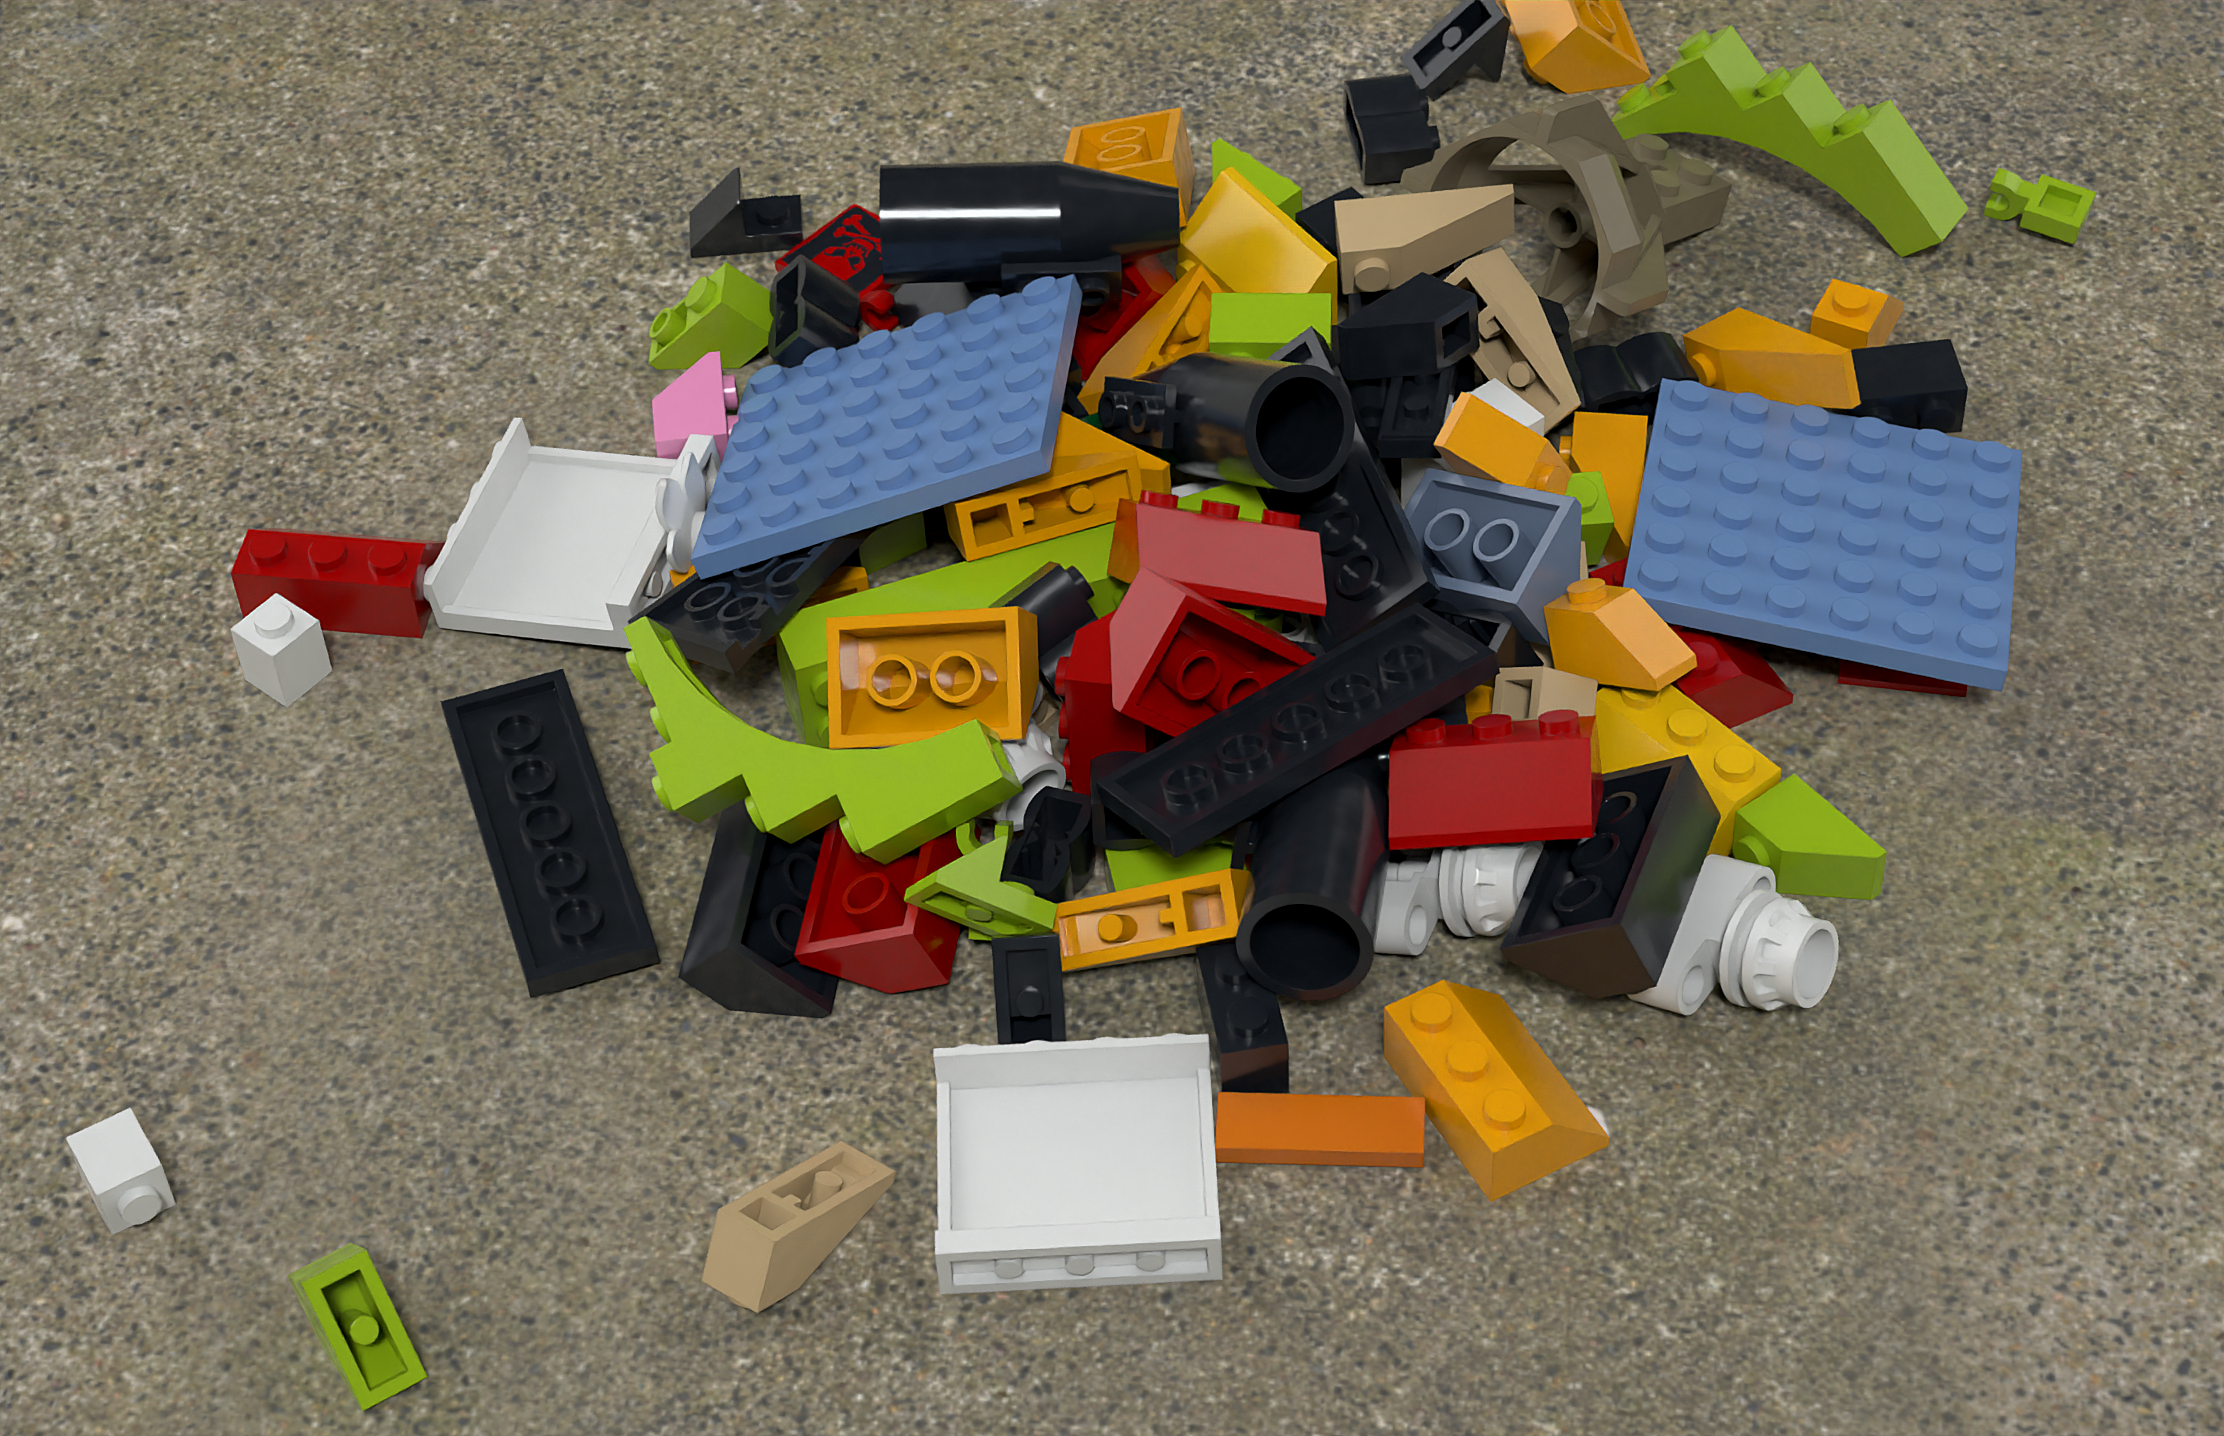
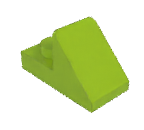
[904,834,1057,936]

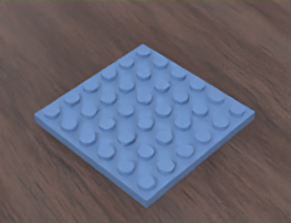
[691,274,1083,580]
[1622,378,2022,692]

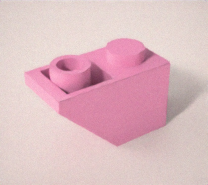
[652,351,739,462]

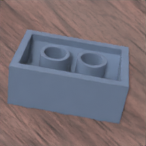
[1404,468,1581,646]

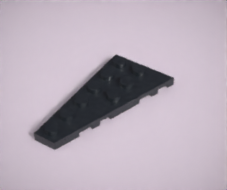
[628,524,880,674]

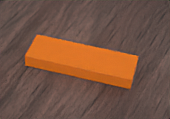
[1215,1092,1425,1168]

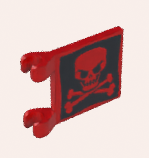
[774,203,899,331]

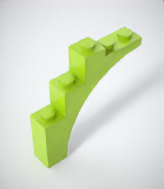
[1611,25,1969,258]
[623,616,1024,865]

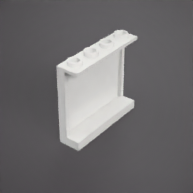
[423,417,721,649]
[933,1033,1223,1295]

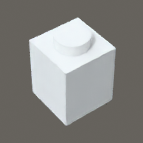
[230,593,332,707]
[66,1108,176,1235]

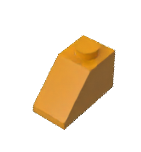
[1810,278,1904,350]
[1433,392,1573,495]
[1543,578,1697,691]

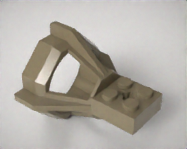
[1400,93,1733,343]

